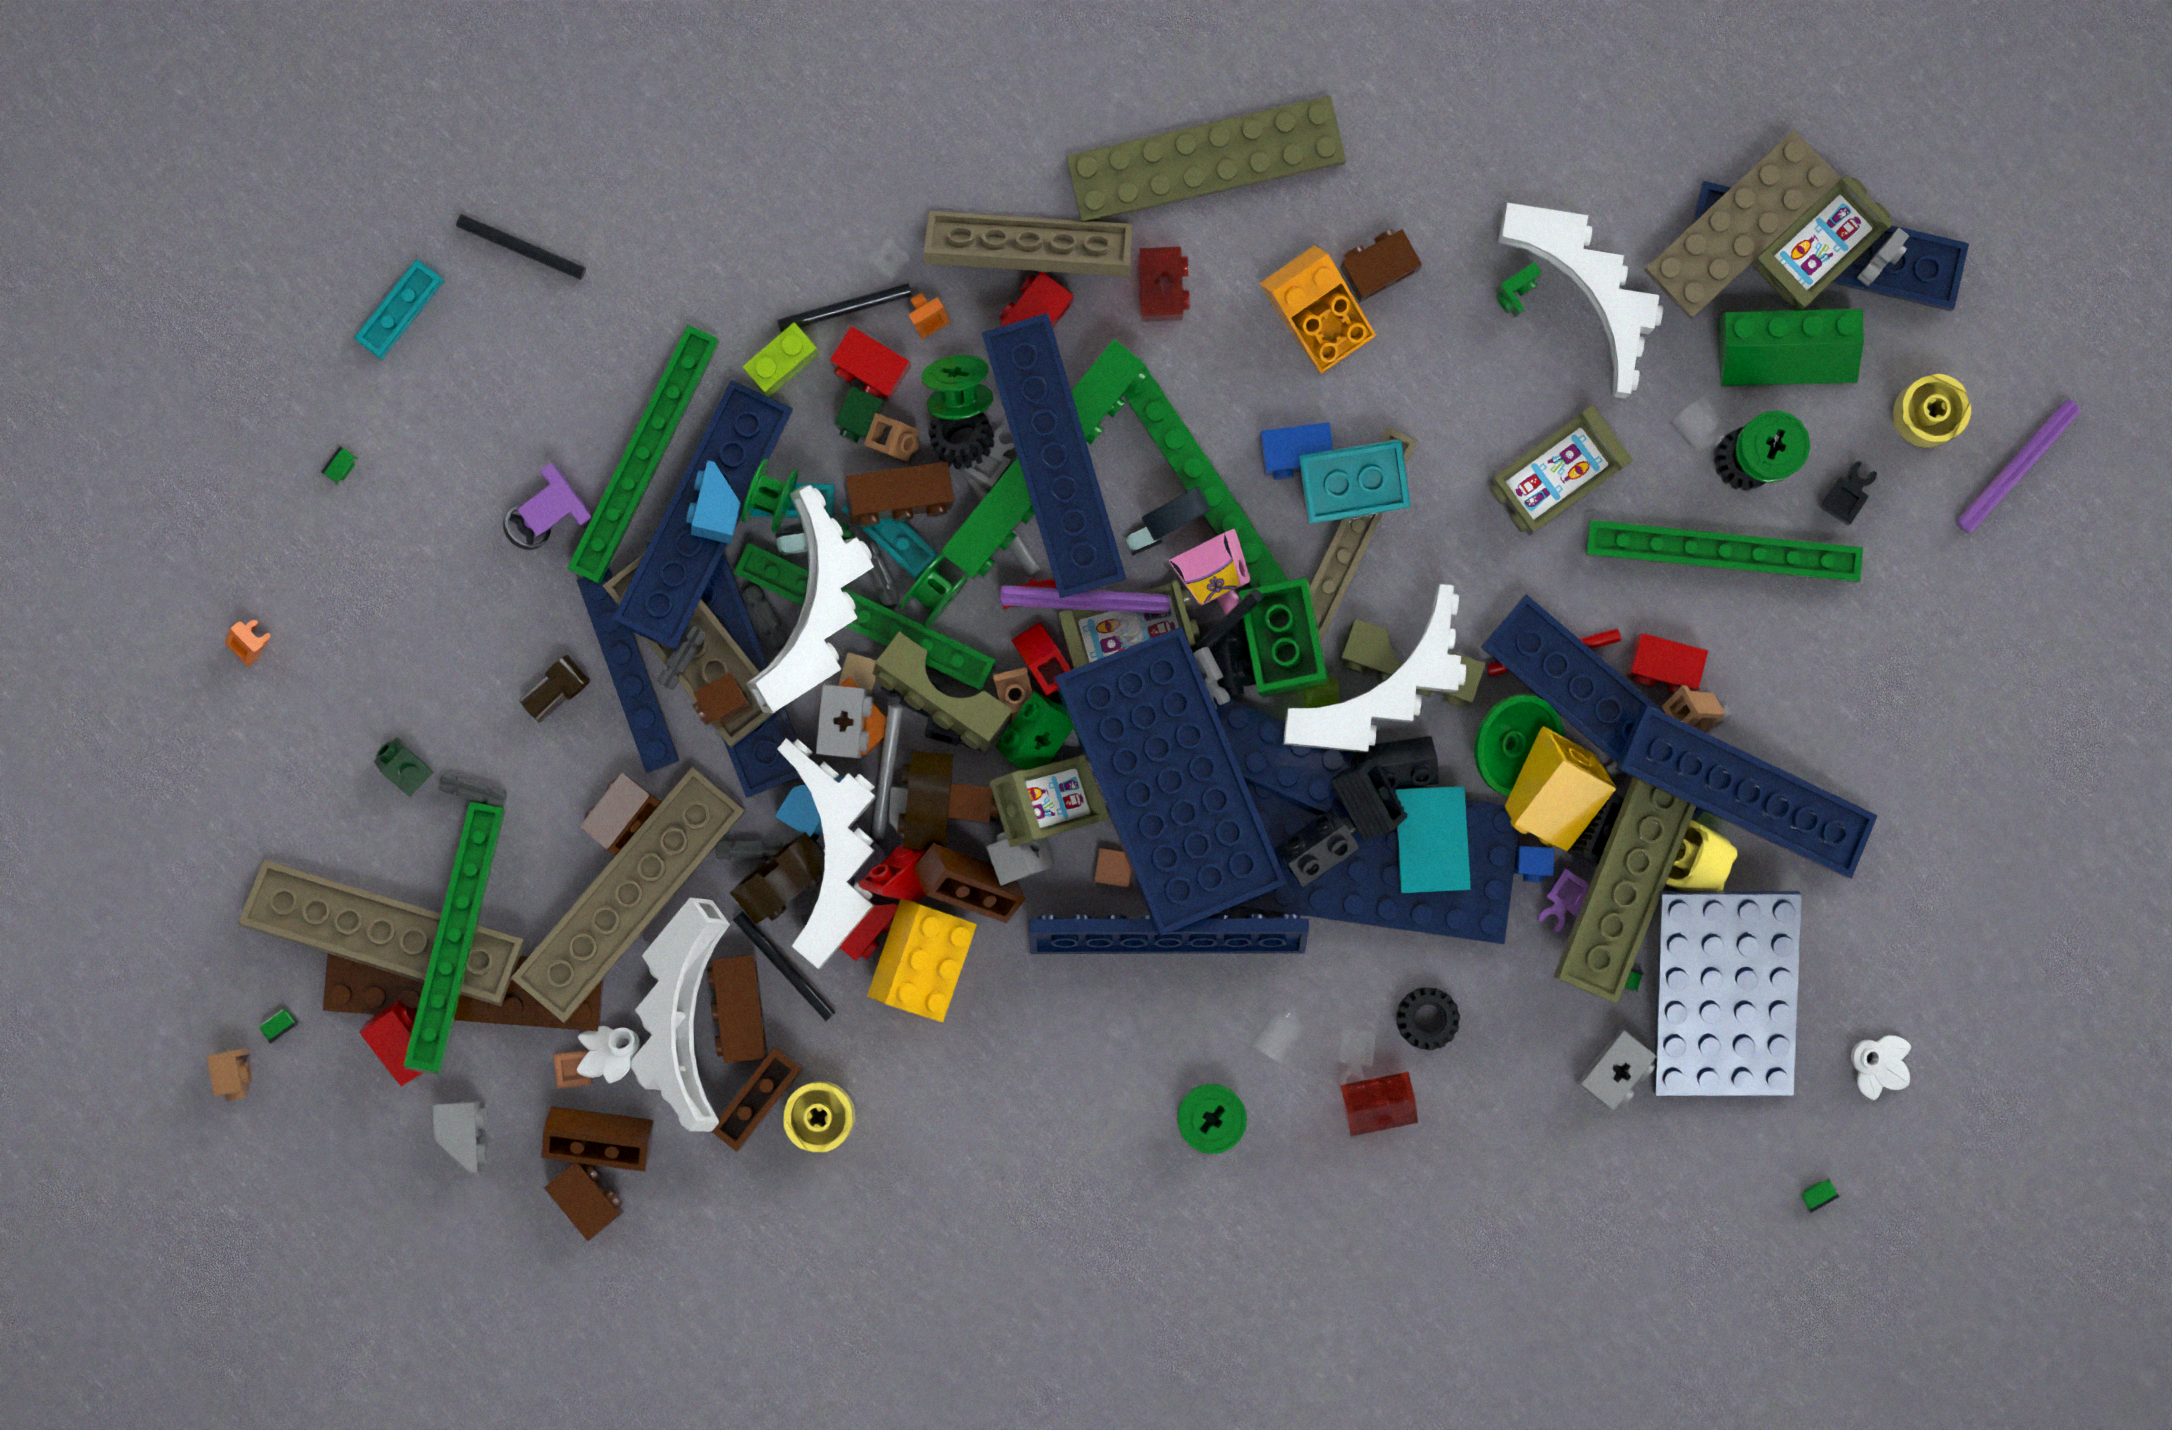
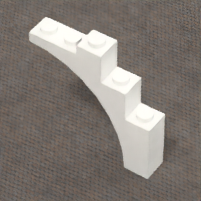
[1498,203,1663,399]
[746,485,874,713]
[1283,584,1466,753]
[777,739,876,969]
[630,898,730,1132]

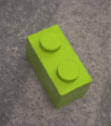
[742,322,820,397]

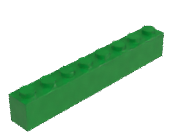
[940,339,1147,579]

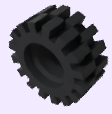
[928,412,995,469]
[1714,427,1778,491]
[1396,987,1461,1050]

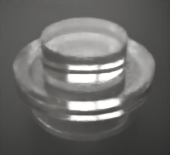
[1113,612,1148,646]

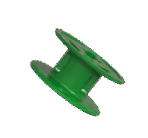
[921,355,994,420]
[1735,410,1811,483]
[741,457,799,534]
[899,555,969,629]
[1177,1083,1247,1154]

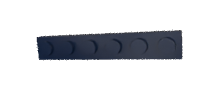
[576,569,680,773]

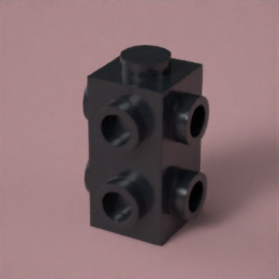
[1198,618,1256,697]
[1358,736,1439,790]
[1275,809,1359,887]

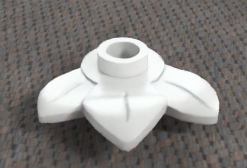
[577,1026,641,1084]
[1851,1035,1911,1100]

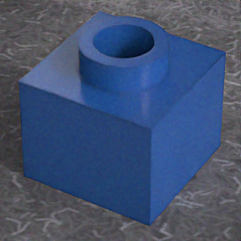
[1514,846,1554,883]

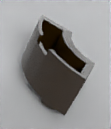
[898,751,953,850]
[730,832,825,924]

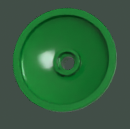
[1474,694,1565,796]

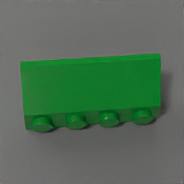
[1718,309,1864,386]

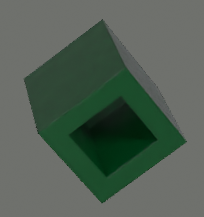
[834,386,885,443]

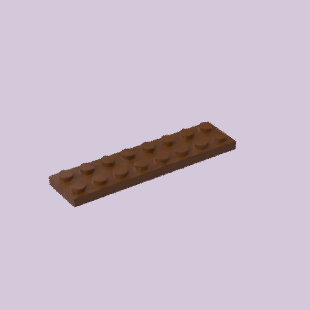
[323,954,604,1031]

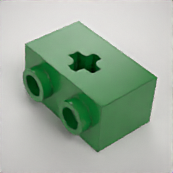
[995,691,1074,770]

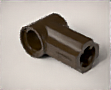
[519,655,591,723]

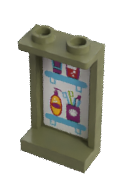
[1751,175,1893,310]
[1490,405,1633,536]
[1059,580,1200,669]
[989,755,1110,848]

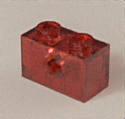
[1139,246,1190,322]
[1340,1072,1418,1137]

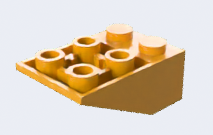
[1259,245,1376,374]

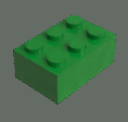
[1238,577,1329,698]

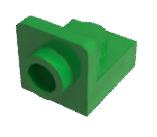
[1496,262,1542,317]

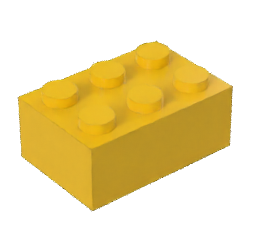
[867,899,977,1023]

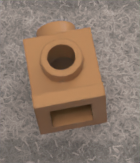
[864,413,920,462]
[993,667,1033,721]
[1662,685,1726,733]
[207,1048,252,1101]

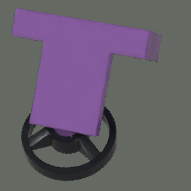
[503,463,593,550]

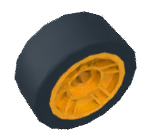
[1142,486,1211,541]

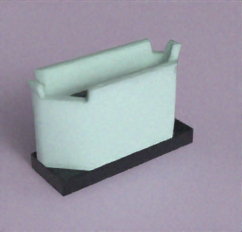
[1124,527,1163,556]
[775,530,808,556]

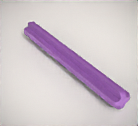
[1956,400,2081,533]
[1000,586,1170,614]

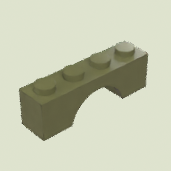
[1340,619,1486,708]
[872,631,1012,752]

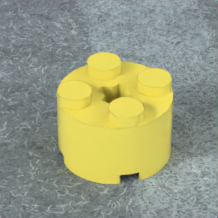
[1893,374,1972,448]
[1666,820,1737,891]
[783,1081,855,1153]

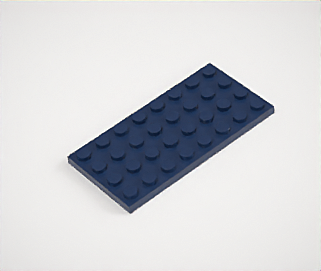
[1053,627,1287,936]
[1235,783,1519,944]

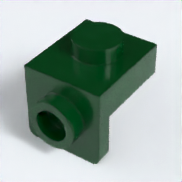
[374,737,434,797]

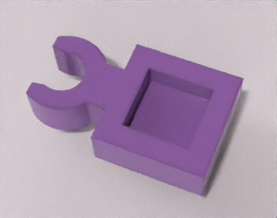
[1537,868,1590,933]

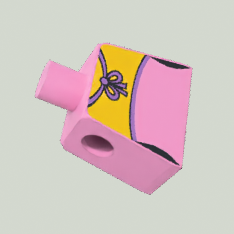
[1169,529,1250,615]

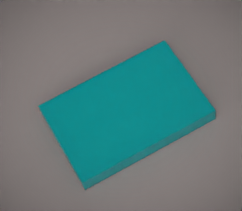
[1298,439,1411,524]
[1394,786,1471,894]

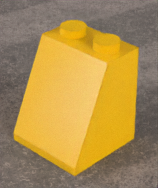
[1504,726,1617,851]

